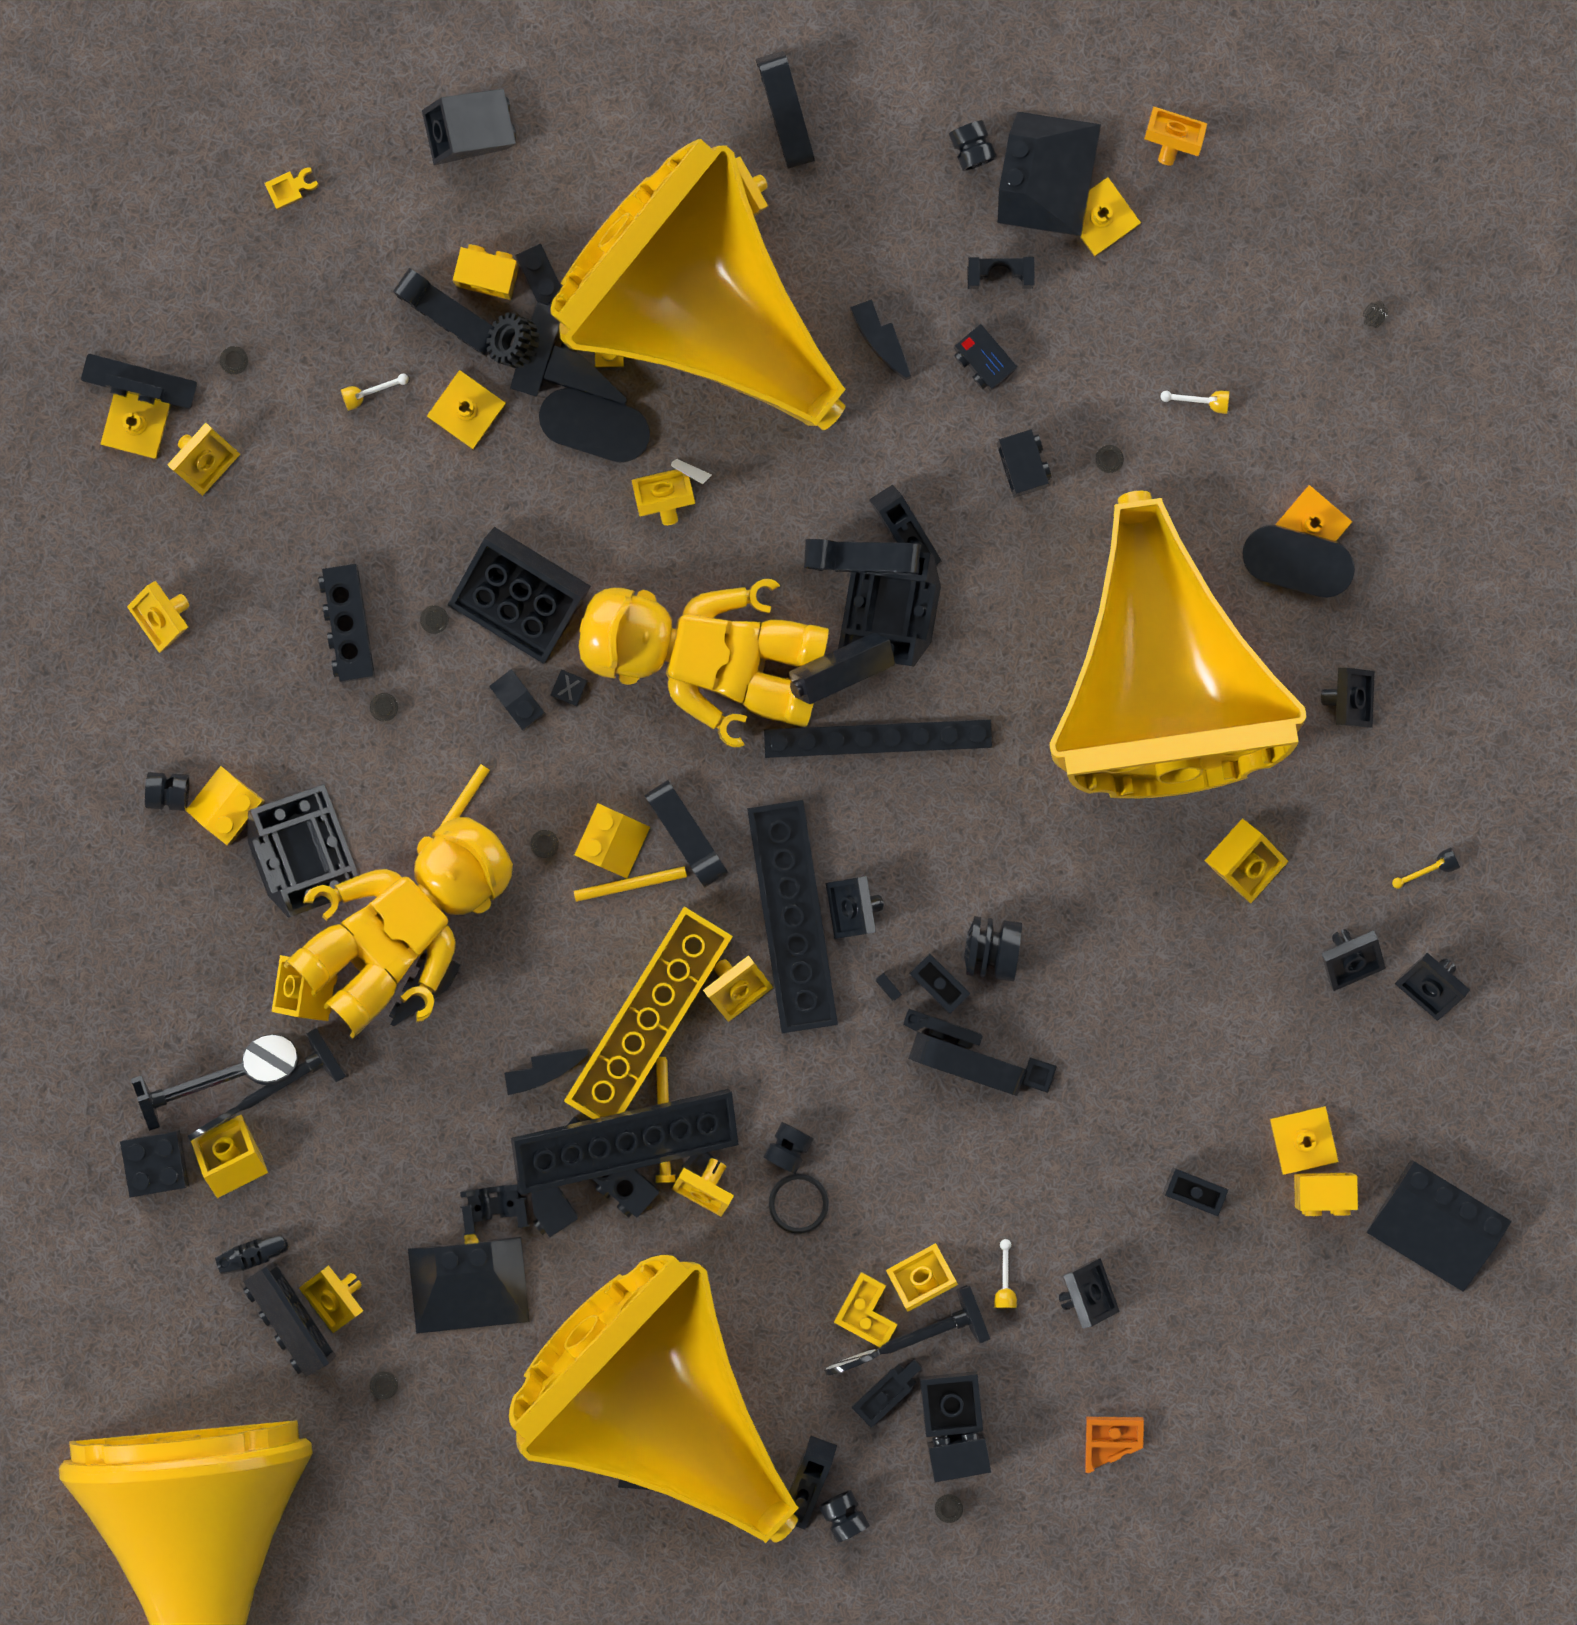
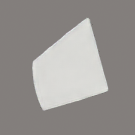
[671,459,712,484]

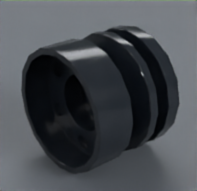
[964,916,1022,981]

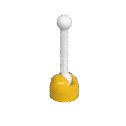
[341,374,409,411]
[1160,391,1230,414]
[994,1239,1017,1308]

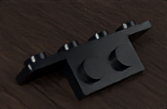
[81,354,197,409]

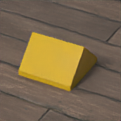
[886,1243,958,1312]

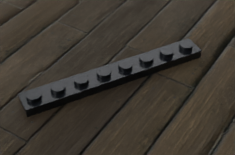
[764,719,992,758]

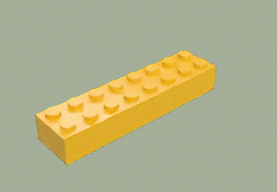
[564,906,733,1119]

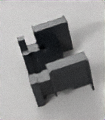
[967,257,1035,289]
[460,1184,530,1235]

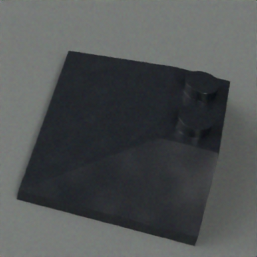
[997,112,1101,236]
[838,552,941,667]
[248,784,359,918]
[408,1237,530,1334]

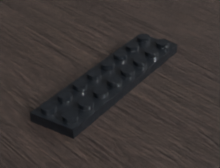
[747,800,838,1033]
[511,1089,739,1195]

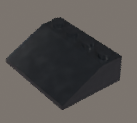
[447,527,591,664]
[1366,1160,1512,1292]
[243,1261,336,1377]

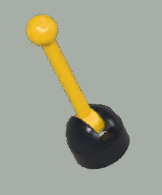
[1392,847,1460,889]

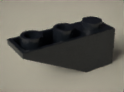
[389,952,462,1026]

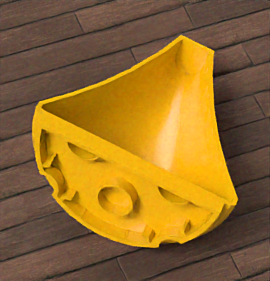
[551,139,846,430]
[1049,491,1306,799]
[509,1255,799,1543]
[59,1420,313,1625]

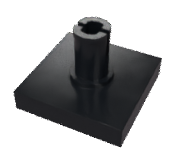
[1321,668,1375,728]
[825,876,884,939]
[1321,929,1386,991]
[1395,953,1470,1021]
[1059,1258,1120,1329]

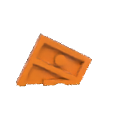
[1085,1417,1144,1473]

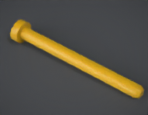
[655,1057,676,1183]

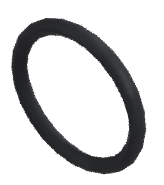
[769,1173,829,1234]

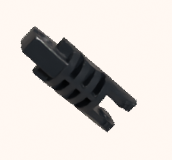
[215,1235,289,1274]

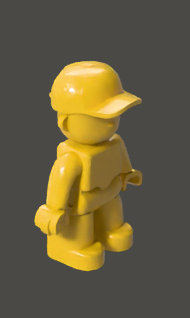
[579,579,829,748]
[284,817,513,1039]

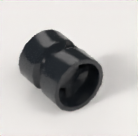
[949,120,997,171]
[145,772,190,811]
[763,1122,814,1174]
[819,1490,870,1543]

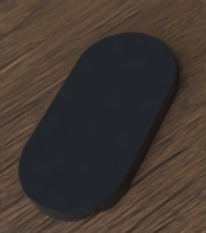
[539,388,650,463]
[1242,525,1355,598]

